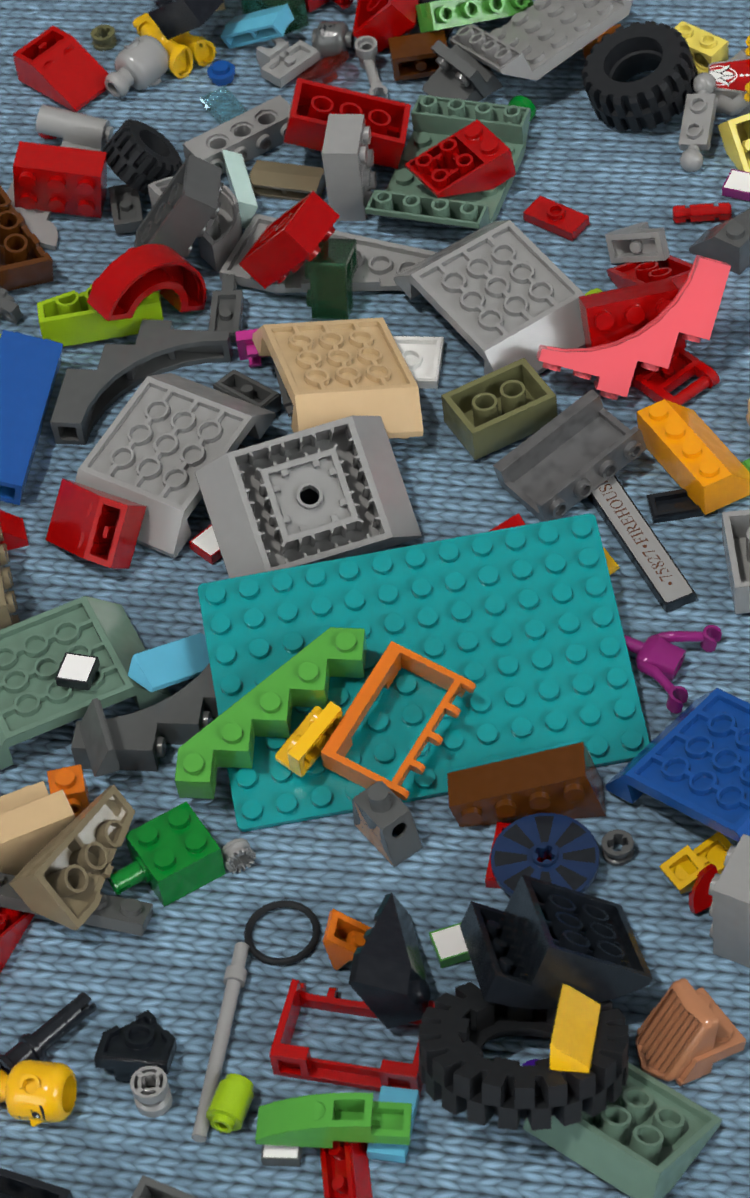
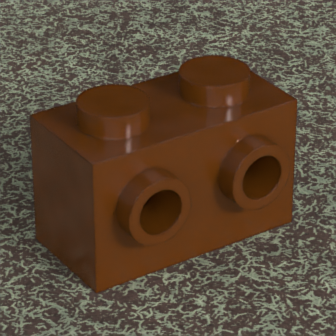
[388,30,448,82]

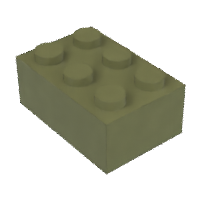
[441,358,558,460]

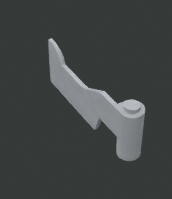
[6,104,114,250]

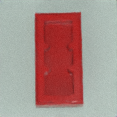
[523,195,590,241]

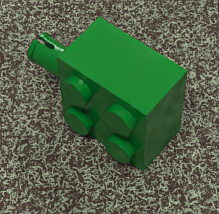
[108,801,226,907]

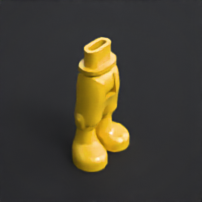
[133,13,216,79]

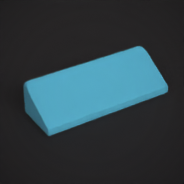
[128,633,210,692]

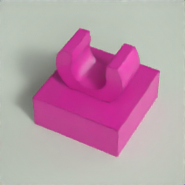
[235,328,267,368]

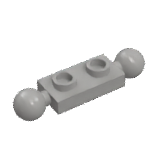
[678,72,718,172]

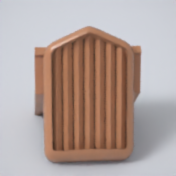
[635,978,746,1086]

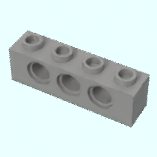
[183,95,291,175]

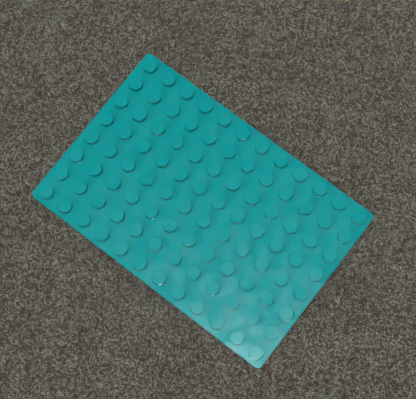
[198,513,650,832]

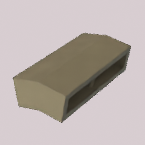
[249,160,326,201]

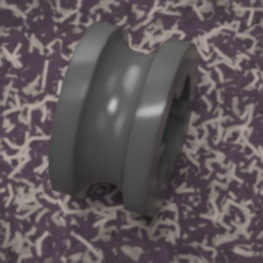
[601,829,634,866]

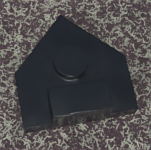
[94,1010,177,1081]

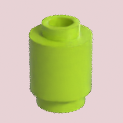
[206,1073,254,1133]

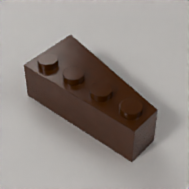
[0,185,53,291]
[447,742,606,827]

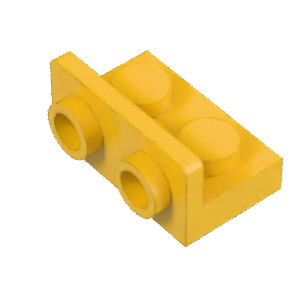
[275,701,343,778]

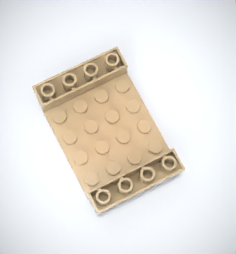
[252,317,424,439]

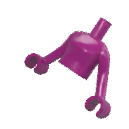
[624,625,722,714]

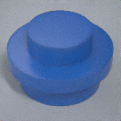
[207,60,236,86]

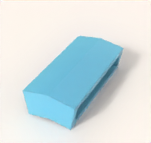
[220,4,294,49]

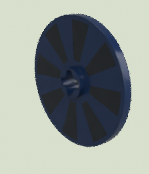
[491,813,600,896]

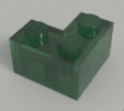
[305,238,358,320]

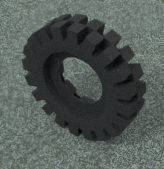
[419,982,629,1130]

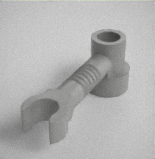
[355,36,388,99]

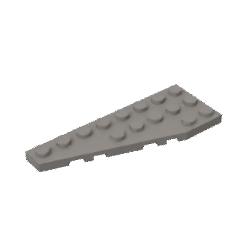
[219,214,437,293]

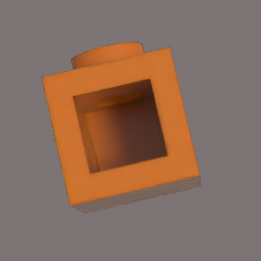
[47,764,90,818]

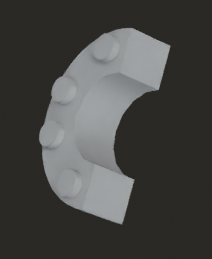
[148,176,243,272]

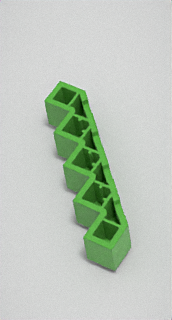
[175,627,367,799]

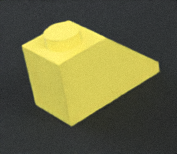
[717,113,750,172]

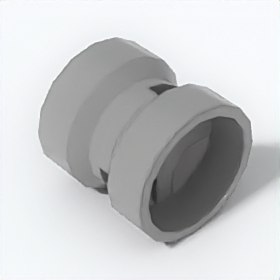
[130,1065,173,1118]

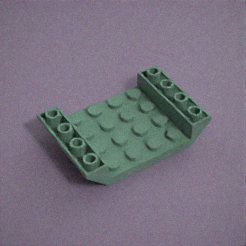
[365,95,531,230]
[0,596,171,770]

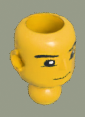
[0,1060,77,1127]

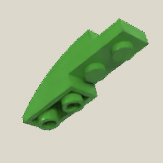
[255,1092,412,1149]

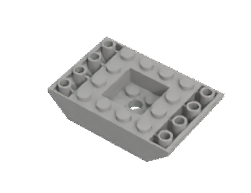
[195,416,422,579]

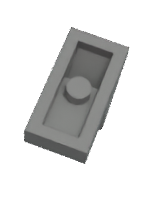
[605,222,670,264]

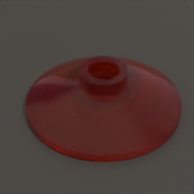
[298,51,350,84]

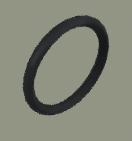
[244,900,320,966]

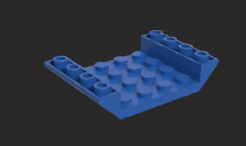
[605,688,750,843]

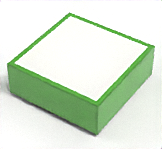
[429,923,470,968]

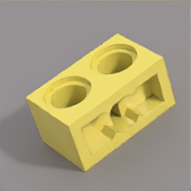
[674,21,729,74]

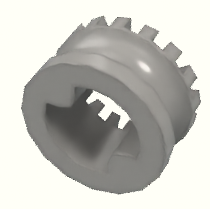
[221,838,256,873]

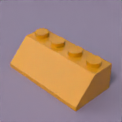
[637,399,750,515]

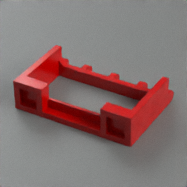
[269,979,434,1095]

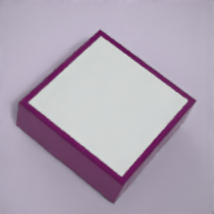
[722,169,750,201]

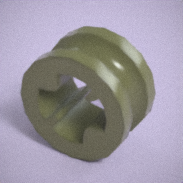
[90,25,117,51]

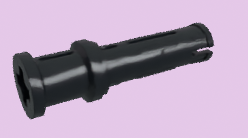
[0,992,96,1074]

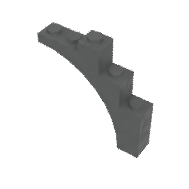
[50,319,234,445]
[71,663,219,771]

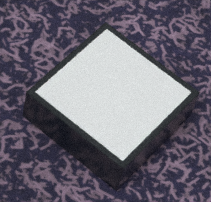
[55,652,100,691]

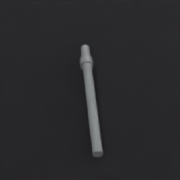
[191,942,249,1143]

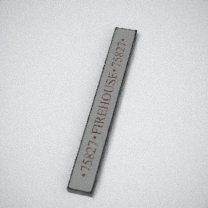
[588,475,696,612]

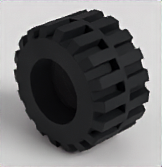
[103,119,182,195]

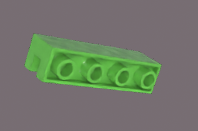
[416,0,533,33]

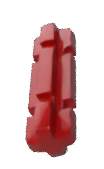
[672,202,732,223]

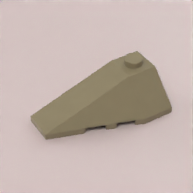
[9,784,135,931]

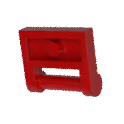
[634,347,720,406]

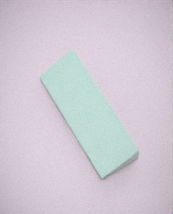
[222,150,258,229]

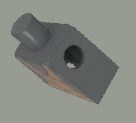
[352,781,422,867]

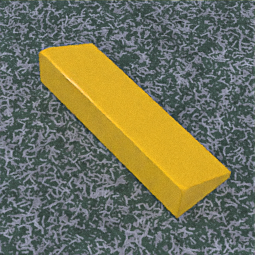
[550,984,601,1073]

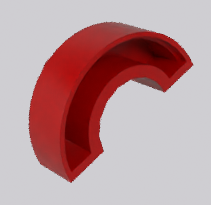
[87,244,206,321]

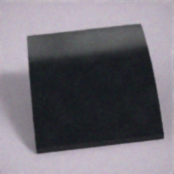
[460,874,653,1009]

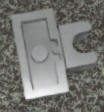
[256,37,321,88]

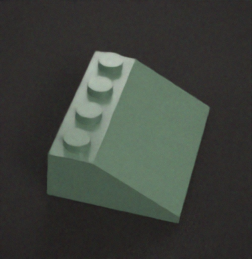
[523,1062,722,1198]

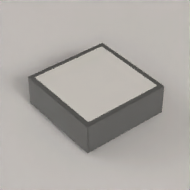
[261,1145,303,1167]

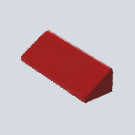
[320,1141,373,1198]

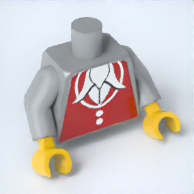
[693,35,750,116]

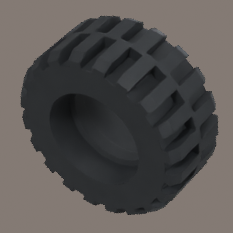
[582,21,698,132]

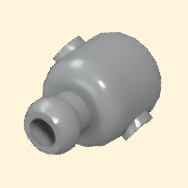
[105,35,169,97]

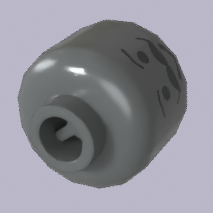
[312,21,355,58]

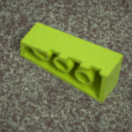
[37,284,164,347]

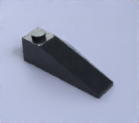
[349,893,431,1029]

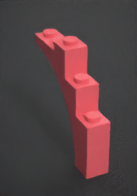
[536,255,731,400]

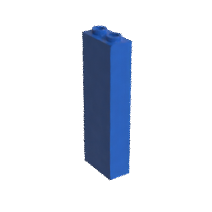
[0,330,63,505]

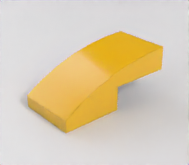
[659,832,732,894]

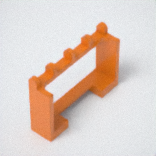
[320,641,477,800]

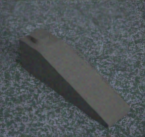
[689,208,750,275]

